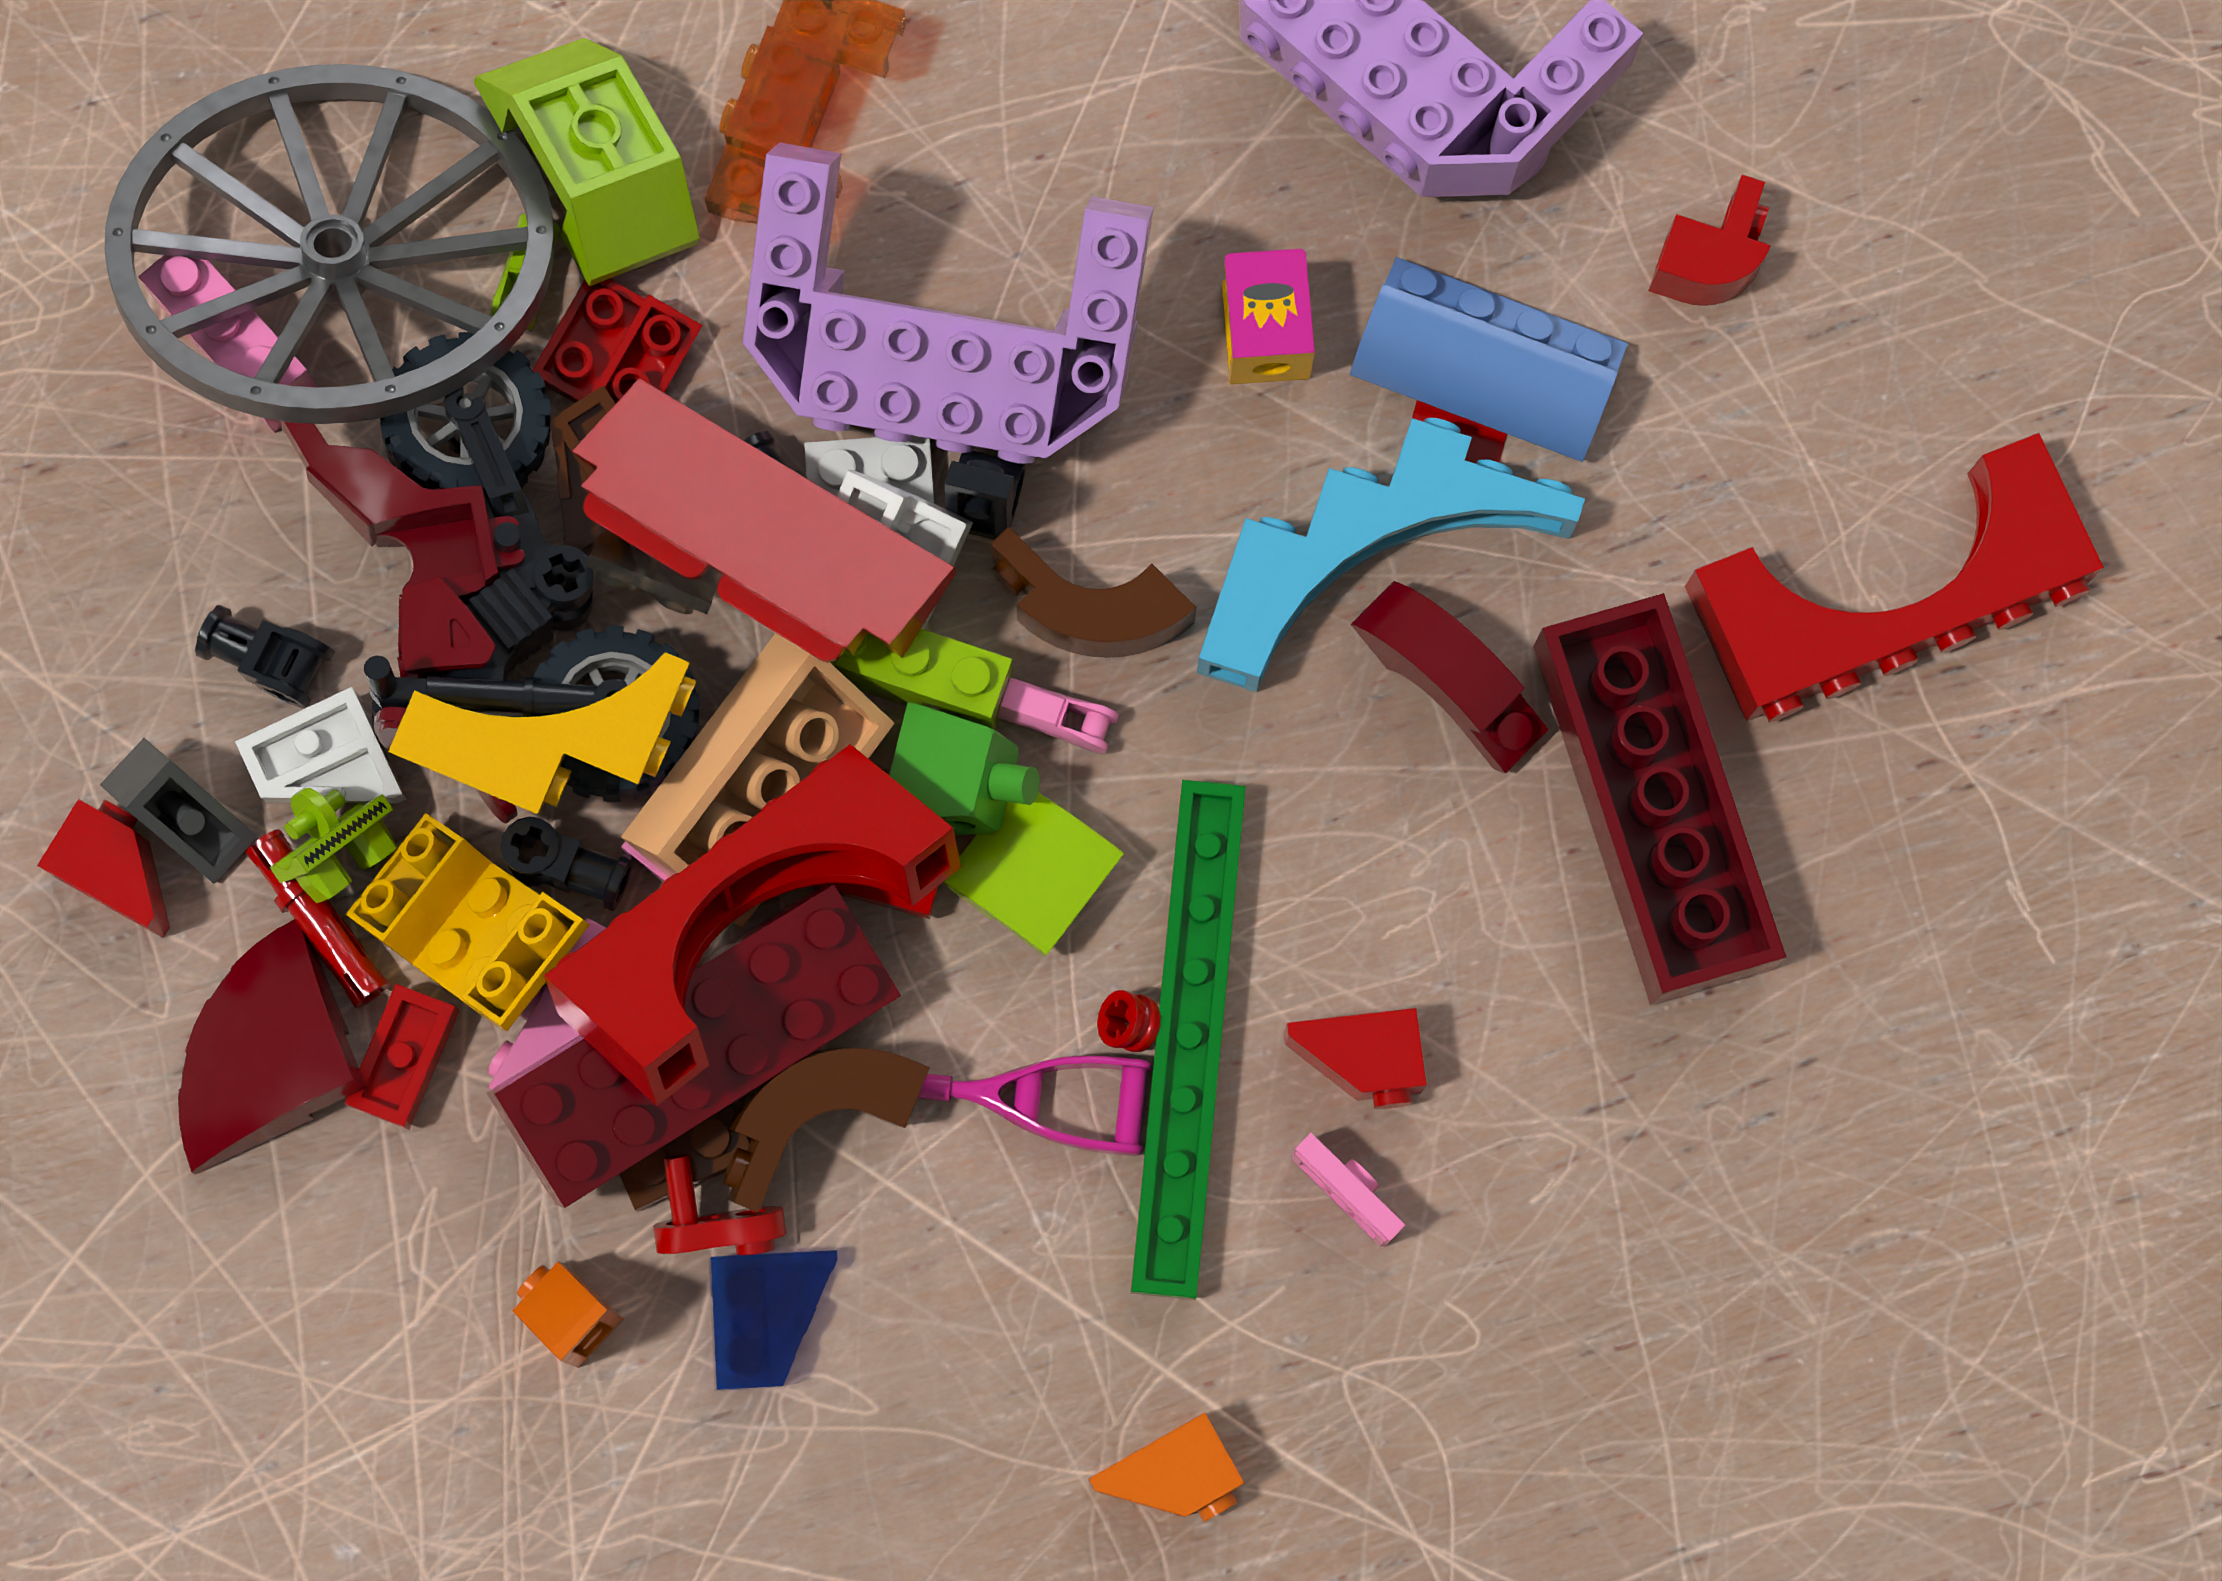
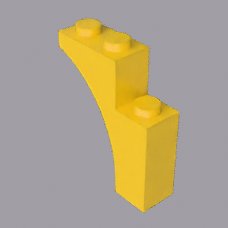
[388,652,696,814]

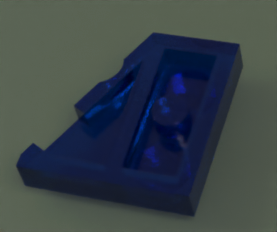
[709,1250,838,1391]

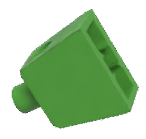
[889,702,1040,835]

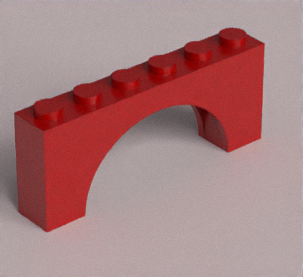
[1685,433,2104,722]
[544,744,961,1106]

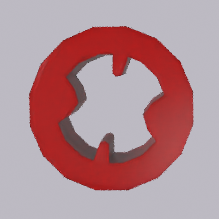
[1097,990,1160,1052]

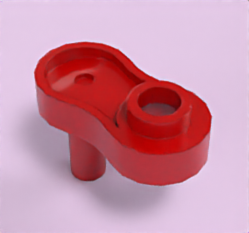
[653,1154,787,1255]

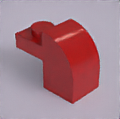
[1648,174,1771,306]

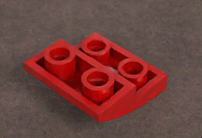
[532,279,703,403]

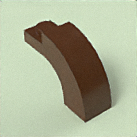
[990,527,1197,658]

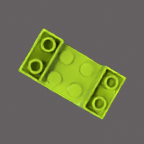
[474,38,700,286]

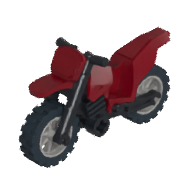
[280,332,700,824]

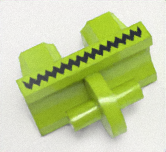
[269,788,397,903]

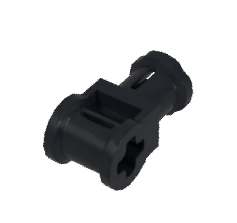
[195,605,335,709]
[501,817,634,911]

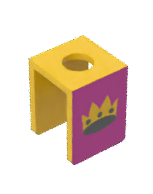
[1221,249,1315,385]

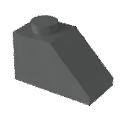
[100,738,258,884]

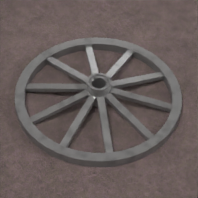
[104,64,555,424]

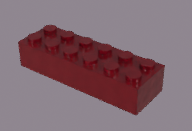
[1533,593,1787,1006]
[487,884,901,1208]

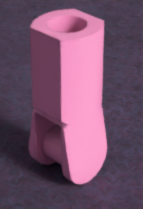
[998,678,1119,754]

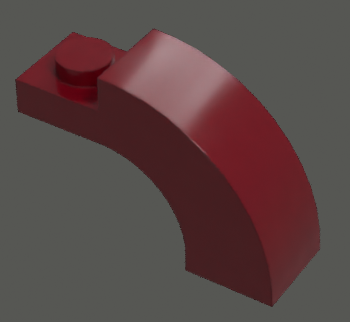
[1350,581,1549,774]

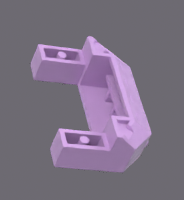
[1238,0,1644,197]
[742,143,1154,464]

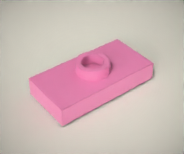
[1291,1133,1405,1247]

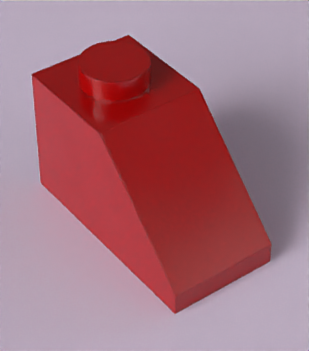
[37,799,170,938]
[1283,1008,1427,1109]

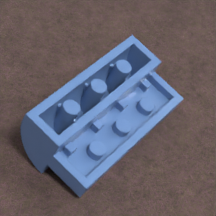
[1349,257,1628,462]

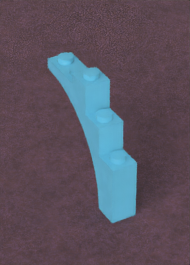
[1197,418,1585,692]

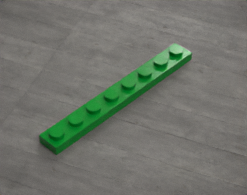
[1131,780,1246,1300]

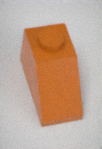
[512,1261,624,1368]
[1088,1412,1244,1522]

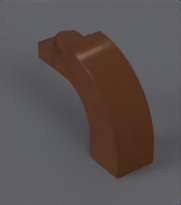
[723,1047,930,1212]

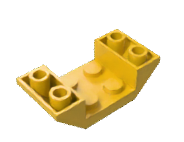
[345,813,590,1032]

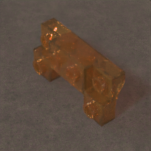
[705,0,906,224]

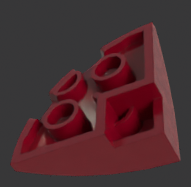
[178,919,367,1174]

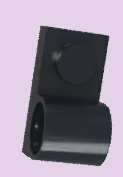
[945,451,1026,540]

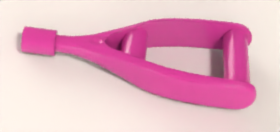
[918,1056,1153,1156]

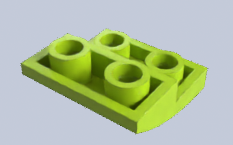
[942,792,1124,957]

